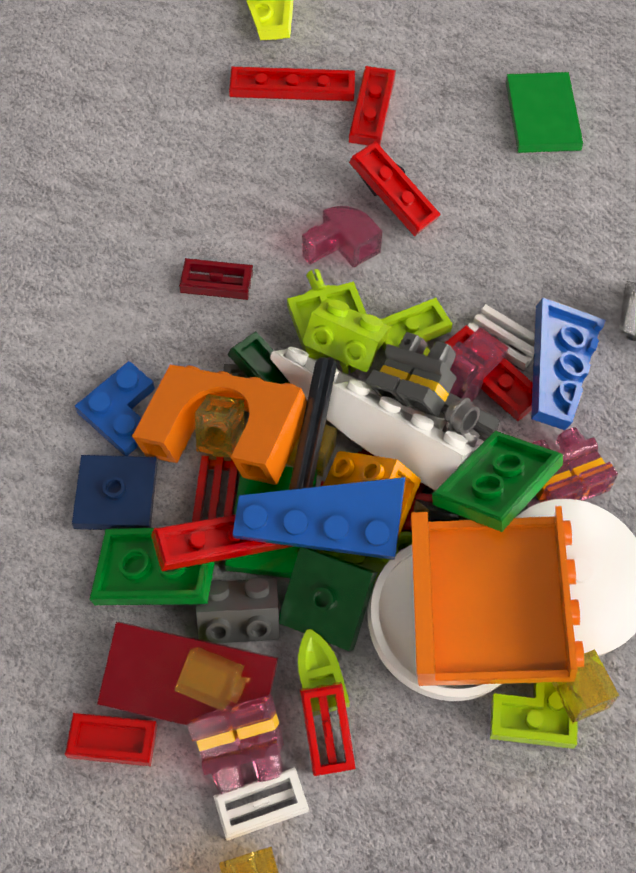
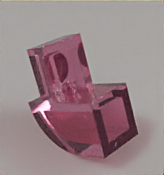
[302,206,383,268]
[450,327,509,402]

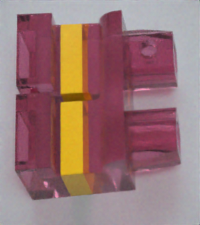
[533,427,618,502]
[187,694,284,794]

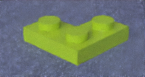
[381,298,453,356]
[490,667,578,749]

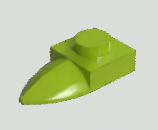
[298,629,350,716]

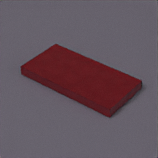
[97,621,278,742]

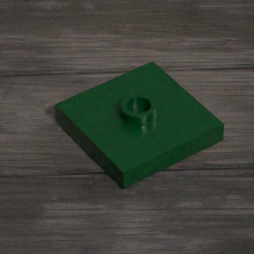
[279,547,378,651]

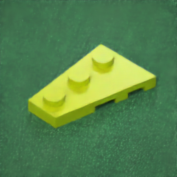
[246,0,294,41]

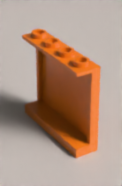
[411,506,584,686]

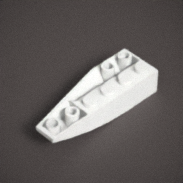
[270,347,484,491]

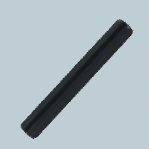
[289,357,337,490]

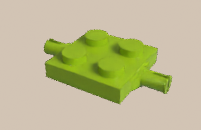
[287,269,367,374]

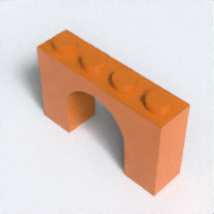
[132,364,307,485]

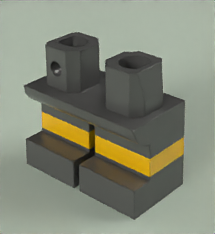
[366,332,456,417]

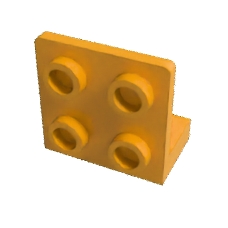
[323,451,421,538]

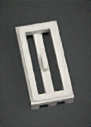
[468,304,535,370]
[213,767,309,841]

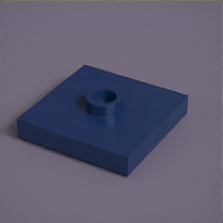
[72,455,158,530]

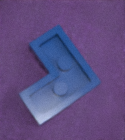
[75,361,155,456]

